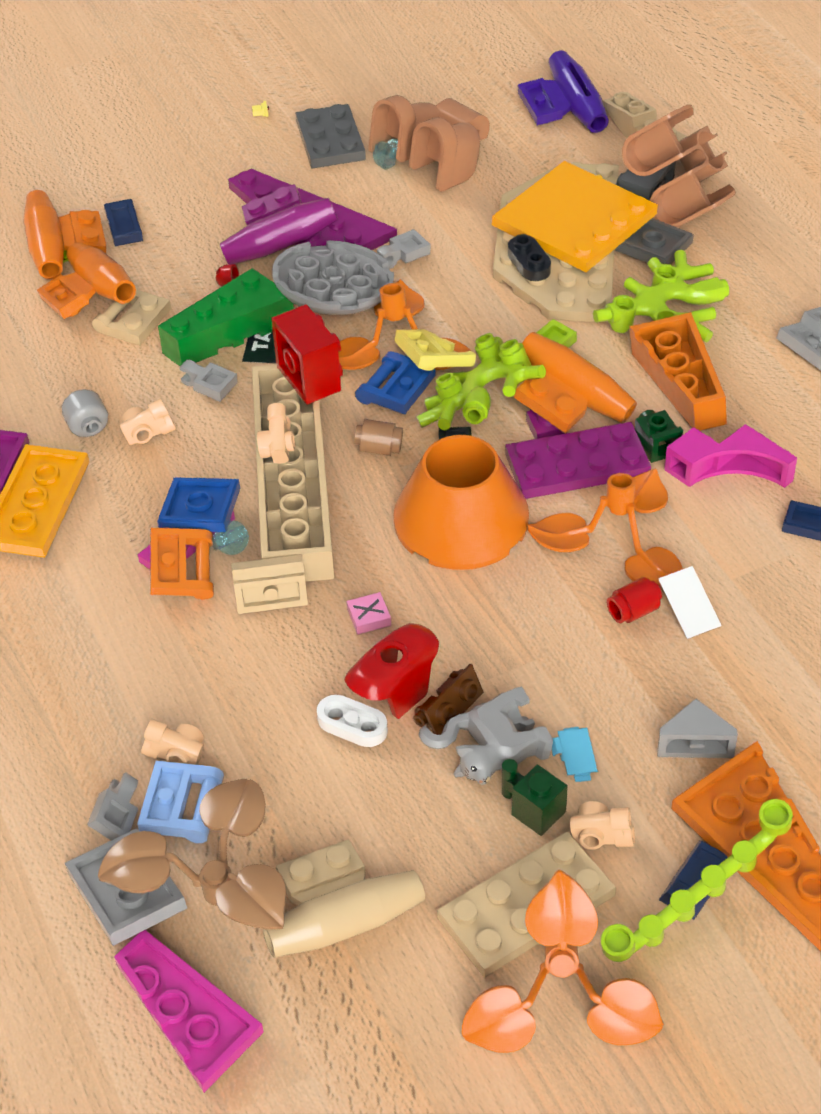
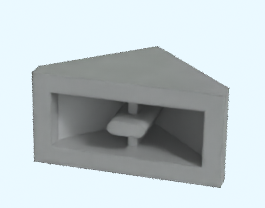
[657,699,738,758]

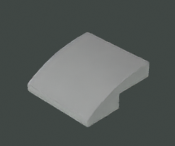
[776,307,821,370]

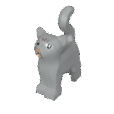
[419,686,553,785]

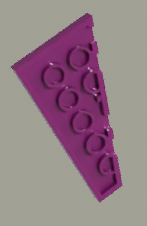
[228,168,397,250]

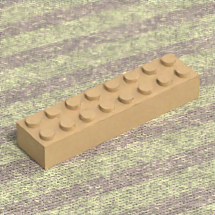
[252,365,334,582]

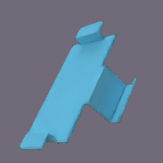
[552,727,598,782]

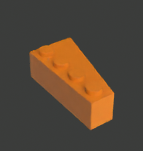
[629,312,727,431]

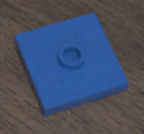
[157,477,241,532]

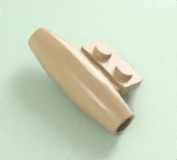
[263,839,425,958]

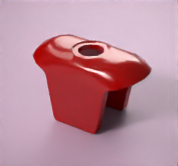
[344,623,439,719]

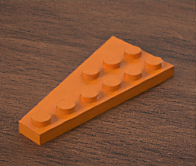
[671,741,821,951]

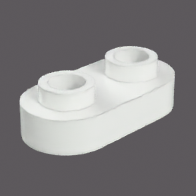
[317,695,388,747]

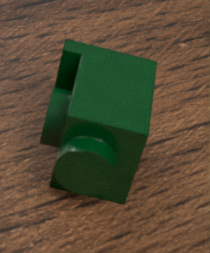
[635,410,683,463]

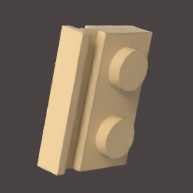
[231,554,308,614]

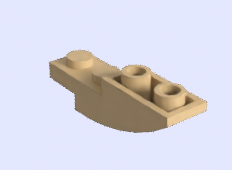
[603,92,687,141]

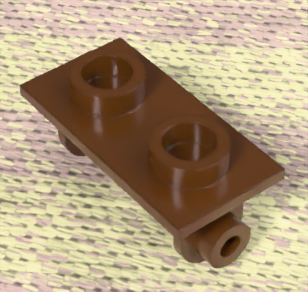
[413,664,484,735]

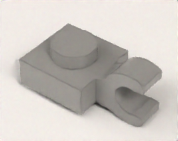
[377,229,431,270]
[180,360,237,402]
[87,773,138,840]

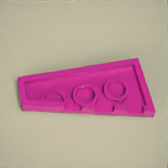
[114,930,264,1093]

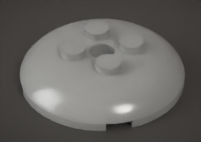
[272,241,394,315]

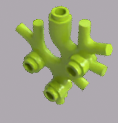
[593,250,729,342]
[416,333,546,430]

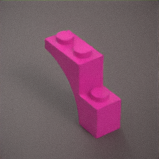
[665,424,797,488]

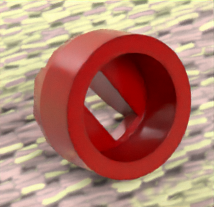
[215,264,239,287]

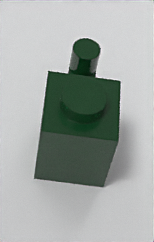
[502,759,568,836]

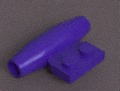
[518,50,609,133]

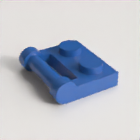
[355,351,436,414]

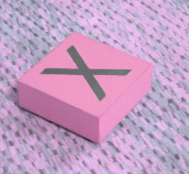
[347,592,391,635]

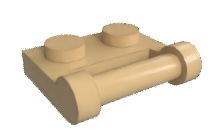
[92,288,171,346]

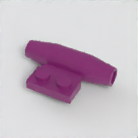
[220,184,338,264]

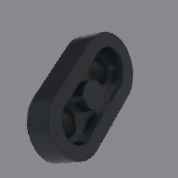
[508,234,551,281]

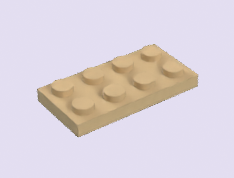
[437,832,616,978]

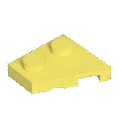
[395,329,476,371]

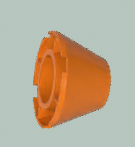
[394,435,529,570]

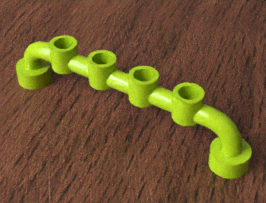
[601,799,793,962]

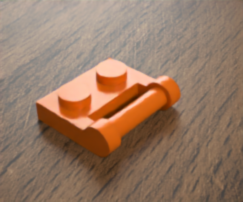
[150,528,214,600]

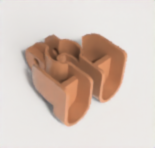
[368,95,490,192]
[622,104,736,227]

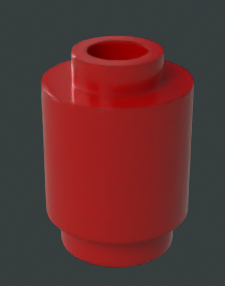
[607,577,662,624]

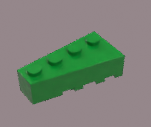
[158,268,294,366]

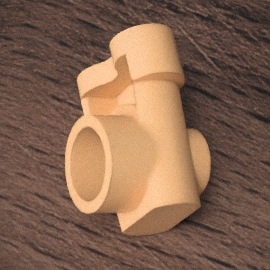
[120,398,176,445]
[257,403,295,464]
[141,719,204,765]
[570,801,635,850]

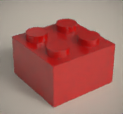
[272,304,343,405]

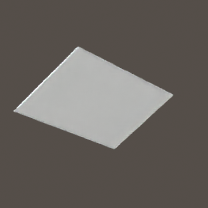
[659,566,722,639]

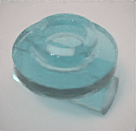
[373,139,398,170]
[212,521,249,555]

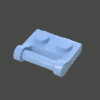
[137,760,224,843]

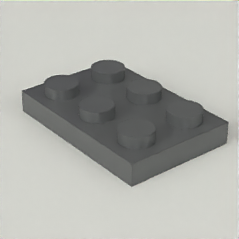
[295,104,366,169]

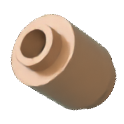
[354,419,403,456]

